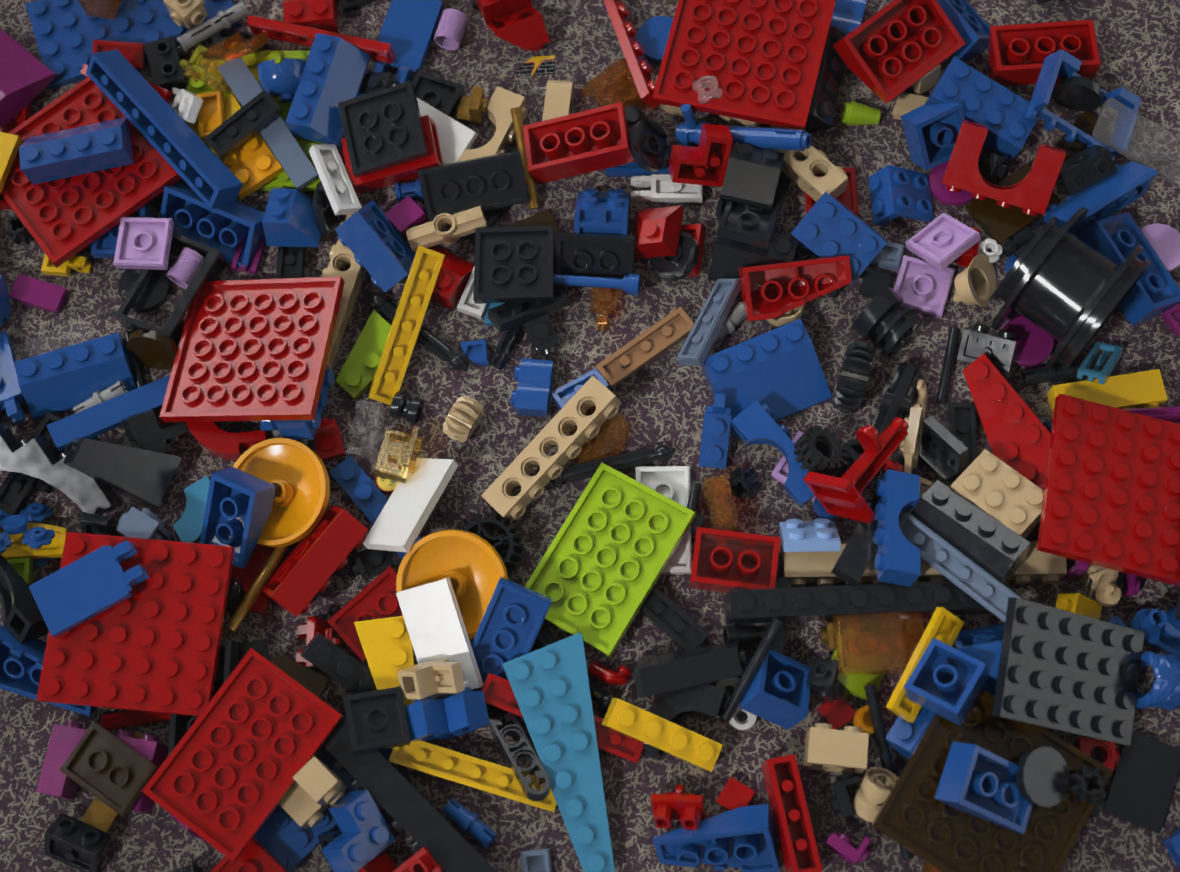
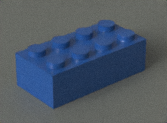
[924,57,1039,162]

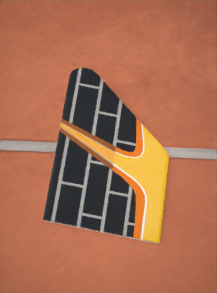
[514,55,556,77]

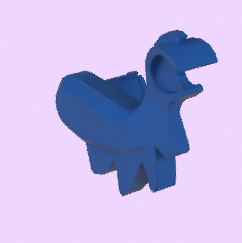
[1129,607,1180,659]

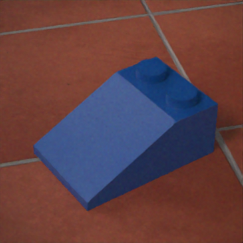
[200,467,276,569]
[935,741,1033,834]

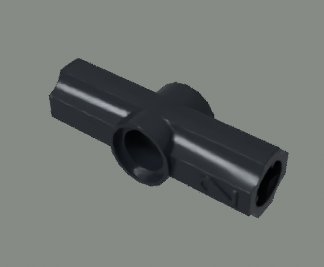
[874,363,922,434]

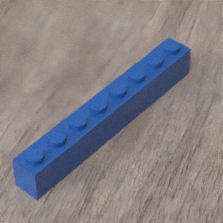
[86,49,243,209]

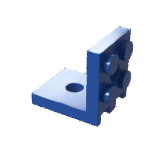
[574,188,630,235]

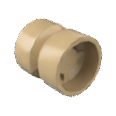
[852,767,898,823]

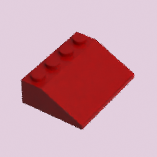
[833,0,966,104]

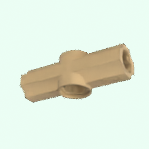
[406,206,487,252]

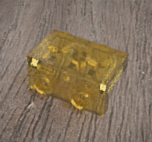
[179,45,231,93]
[373,426,423,483]

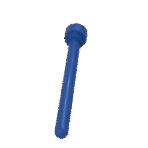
[554,274,641,296]

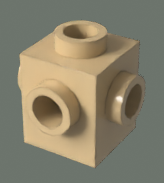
[163,0,208,30]

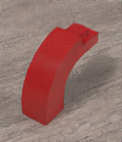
[186,421,271,461]

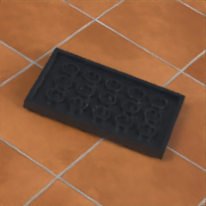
[992,597,1145,746]

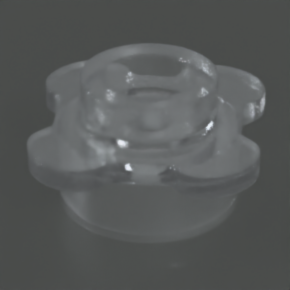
[692,75,722,104]

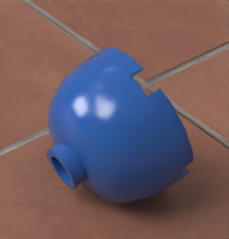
[257,58,306,102]

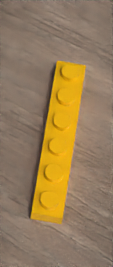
[368,246,445,405]
[389,741,557,812]

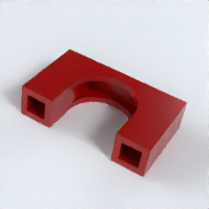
[942,119,1066,216]

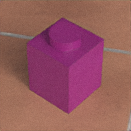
[385,195,427,241]

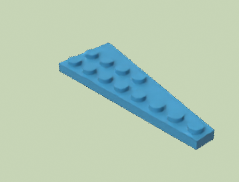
[502,632,615,872]

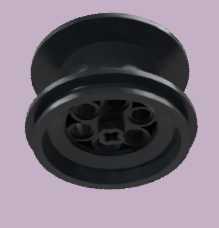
[991,207,1151,372]

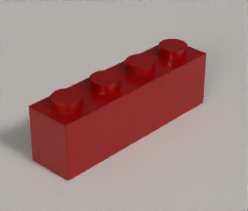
[761,754,823,872]

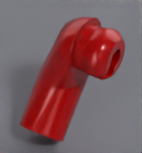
[588,661,631,685]

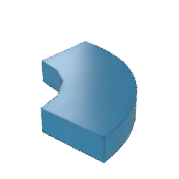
[172,476,210,543]

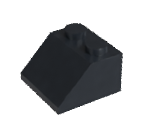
[720,142,785,209]

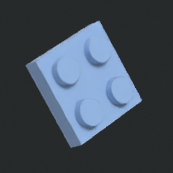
[779,518,841,552]

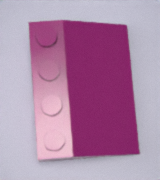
[0,29,56,128]

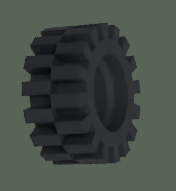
[793,426,848,476]

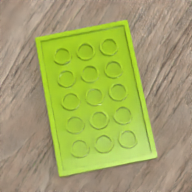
[525,462,696,658]

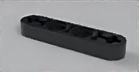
[487,705,550,802]

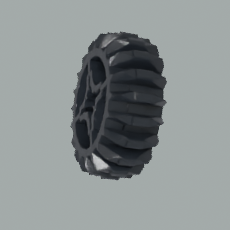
[833,340,874,413]
[456,511,524,579]

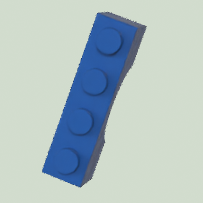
[730,400,815,508]
[874,469,921,587]

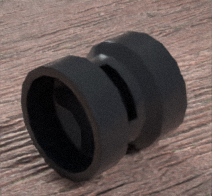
[389,391,424,425]

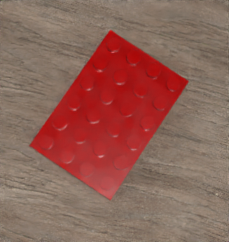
[142,648,344,862]

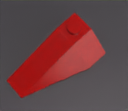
[739,255,852,321]

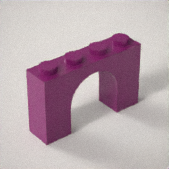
[35,721,169,815]

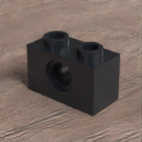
[1055,144,1117,197]

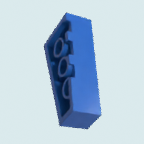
[0,625,98,716]

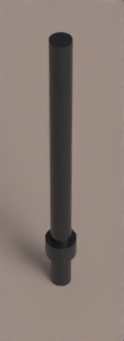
[864,684,914,860]

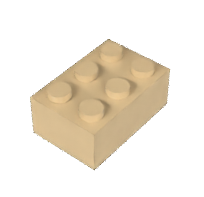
[950,449,1044,539]

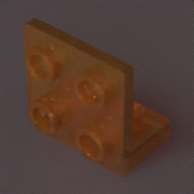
[579,58,648,110]

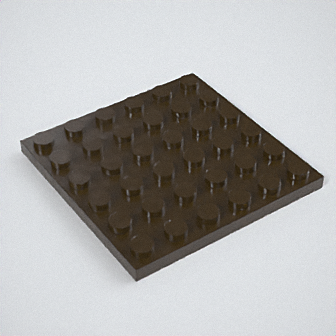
[871,689,1113,872]

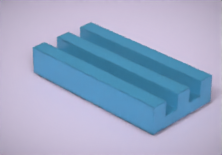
[1077,341,1123,385]

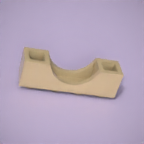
[458,86,528,162]

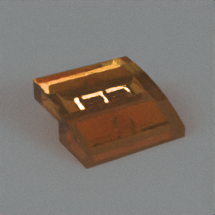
[201,31,270,60]

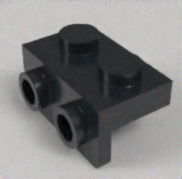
[918,415,968,482]

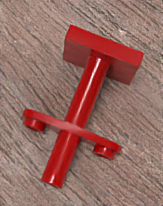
[803,417,909,524]

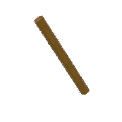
[510,107,539,210]
[226,545,290,634]

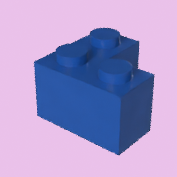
[404,687,490,741]
[321,790,395,872]

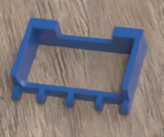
[1026,49,1142,161]

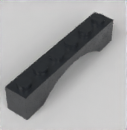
[0,554,49,644]

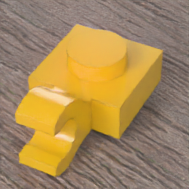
[41,254,92,277]

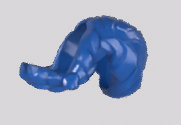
[1135,651,1180,711]

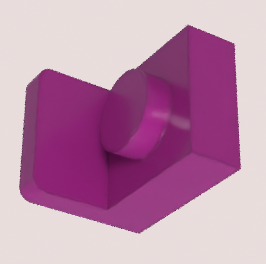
[823,832,871,865]

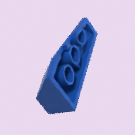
[653,804,780,872]

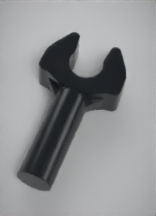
[687,483,704,535]

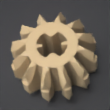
[443,395,484,443]

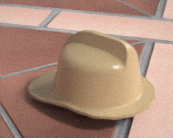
[953,254,996,307]

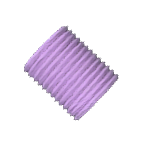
[434,8,469,50]
[166,247,205,289]

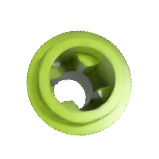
[841,101,880,126]

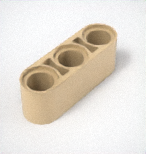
[542,80,574,121]

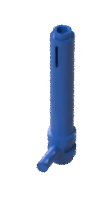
[676,104,812,151]

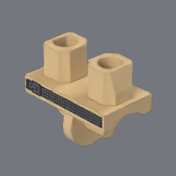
[1081,564,1121,607]

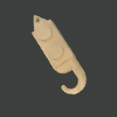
[899,379,927,474]

